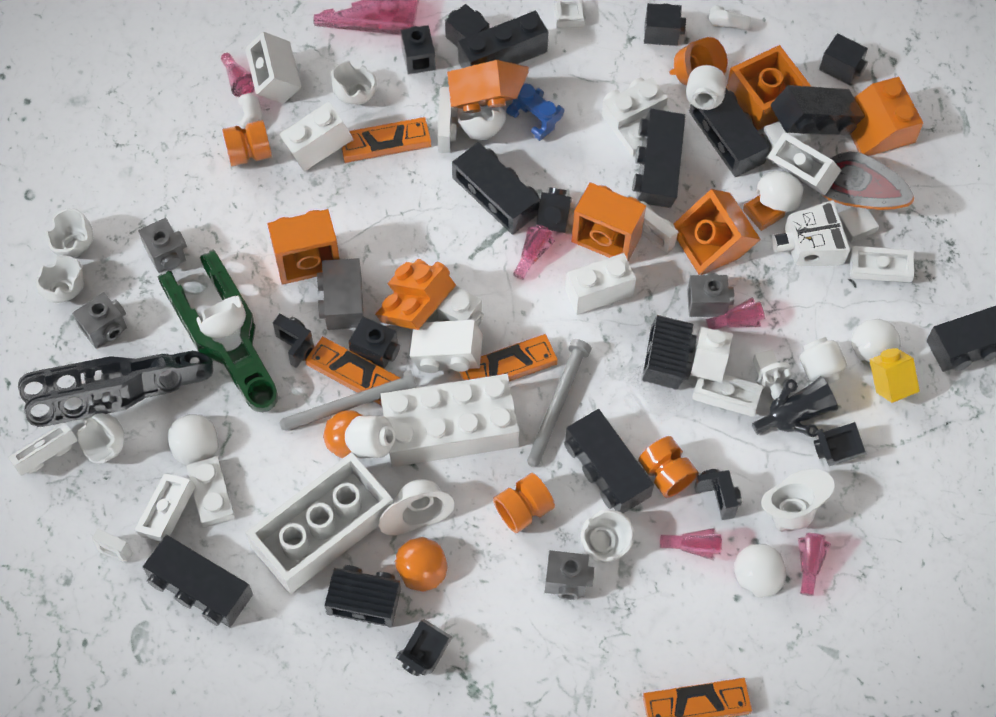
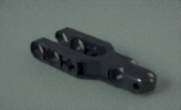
[18,350,214,427]

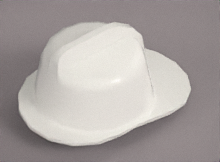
[761,469,835,532]
[378,479,455,536]

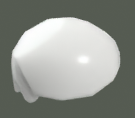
[331,61,377,104]
[457,105,506,140]
[757,171,803,212]
[46,209,93,258]
[35,255,84,303]
[197,295,246,338]
[851,319,901,362]
[76,413,125,464]
[168,414,219,465]
[580,509,634,562]
[734,544,787,598]

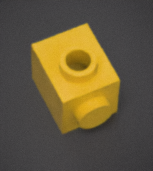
[869,348,920,403]

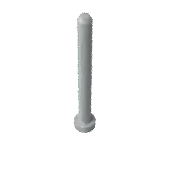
[527,339,592,467]
[279,370,417,431]

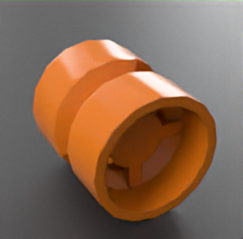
[222,120,272,167]
[638,436,699,498]
[493,473,555,533]

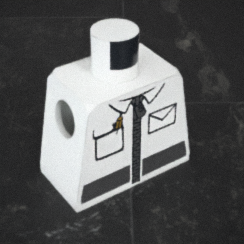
[772,200,850,266]

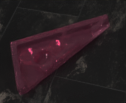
[313,0,419,35]

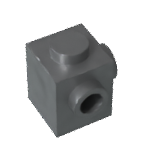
[138,217,187,273]
[687,273,734,317]
[72,292,127,349]
[544,550,595,600]

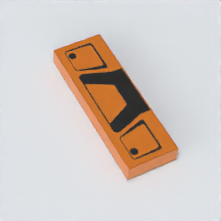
[341,117,431,163]
[459,334,558,381]
[305,336,400,406]
[643,677,752,717]

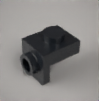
[535,187,572,233]
[273,313,314,368]
[813,422,867,466]
[694,469,742,520]
[396,619,452,676]

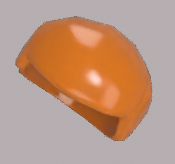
[323,410,363,459]
[395,537,448,592]

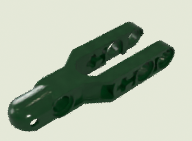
[157,249,278,413]

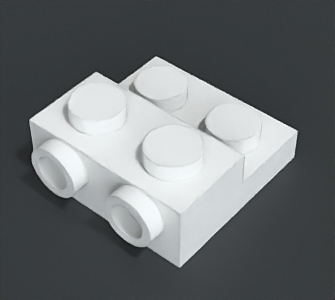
[601,77,672,157]

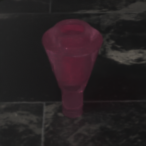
[220,53,255,97]
[513,225,555,280]
[706,297,765,330]
[660,527,722,561]
[798,533,831,596]

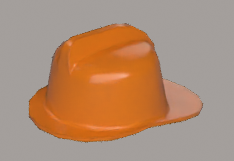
[669,37,728,86]

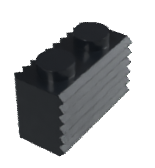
[642,315,697,390]
[324,565,401,627]

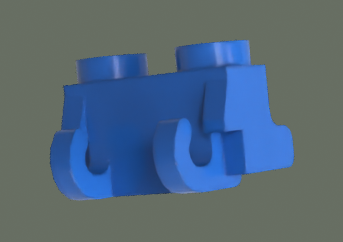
[506,83,565,141]

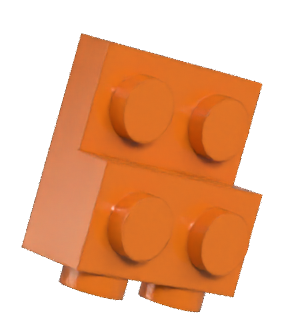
[375,259,456,330]

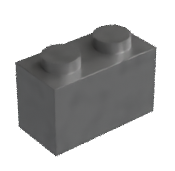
[317,258,364,330]

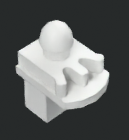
[753,349,792,400]

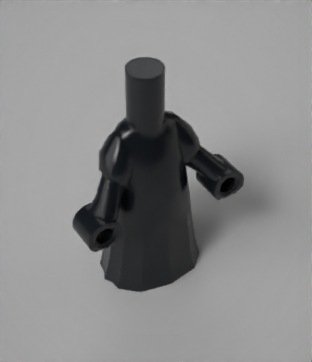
[752,376,838,437]

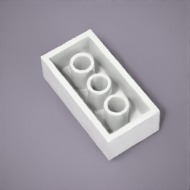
[380,374,519,467]
[245,452,394,594]

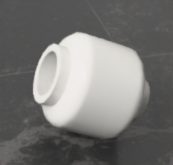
[686,65,726,110]
[800,337,847,384]
[345,415,396,458]

